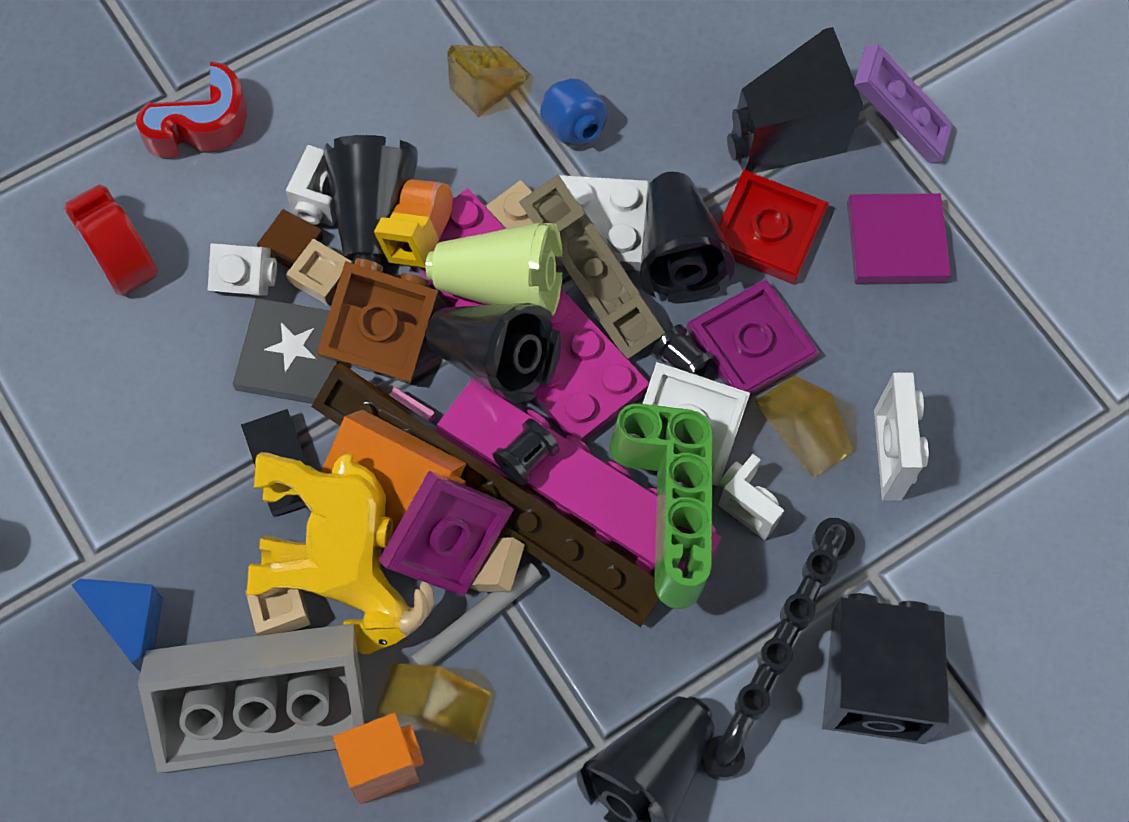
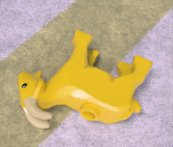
[247,452,434,654]

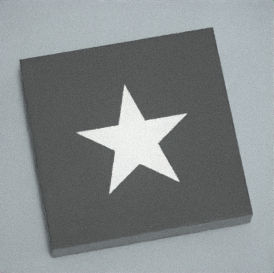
[233,298,340,404]

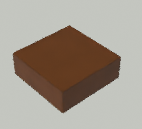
[257,209,324,269]

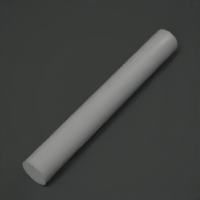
[411,562,542,673]

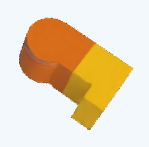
[374,179,453,268]

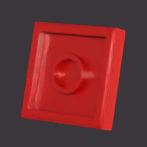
[718,169,829,285]

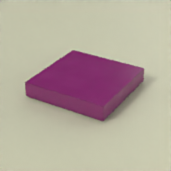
[847,193,951,284]
[686,279,819,397]
[379,470,514,596]

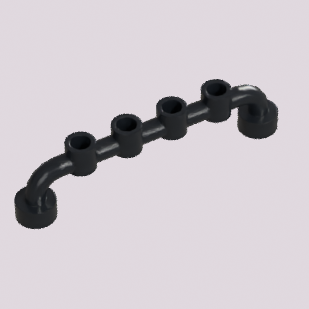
[701,518,855,781]

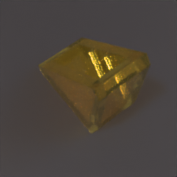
[447,45,530,117]
[755,375,853,478]
[377,663,491,744]

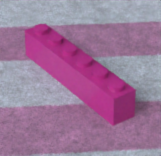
[437,379,722,577]

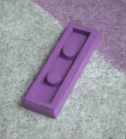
[854,44,952,163]

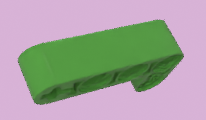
[609,404,712,609]

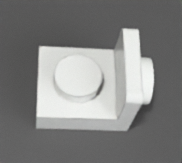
[286,145,336,226]
[208,243,277,295]
[718,454,784,540]

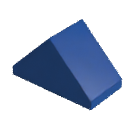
[72,579,163,672]

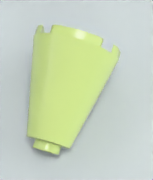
[426,222,563,315]

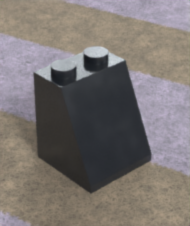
[727,27,863,174]
[822,593,949,745]

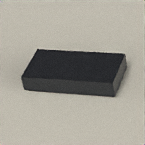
[241,409,307,517]

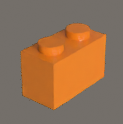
[333,713,425,805]

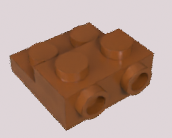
[316,258,438,384]

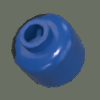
[540,78,607,147]

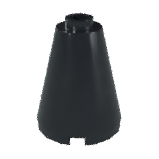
[324,135,418,265]
[640,171,735,303]
[426,303,561,403]
[577,696,715,822]

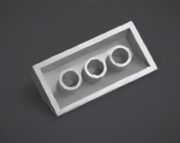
[138,623,366,773]

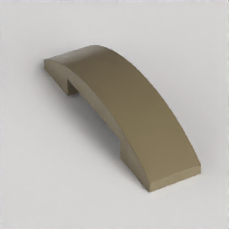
[519,175,666,359]

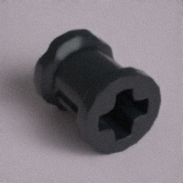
[651,324,715,377]
[492,418,560,486]

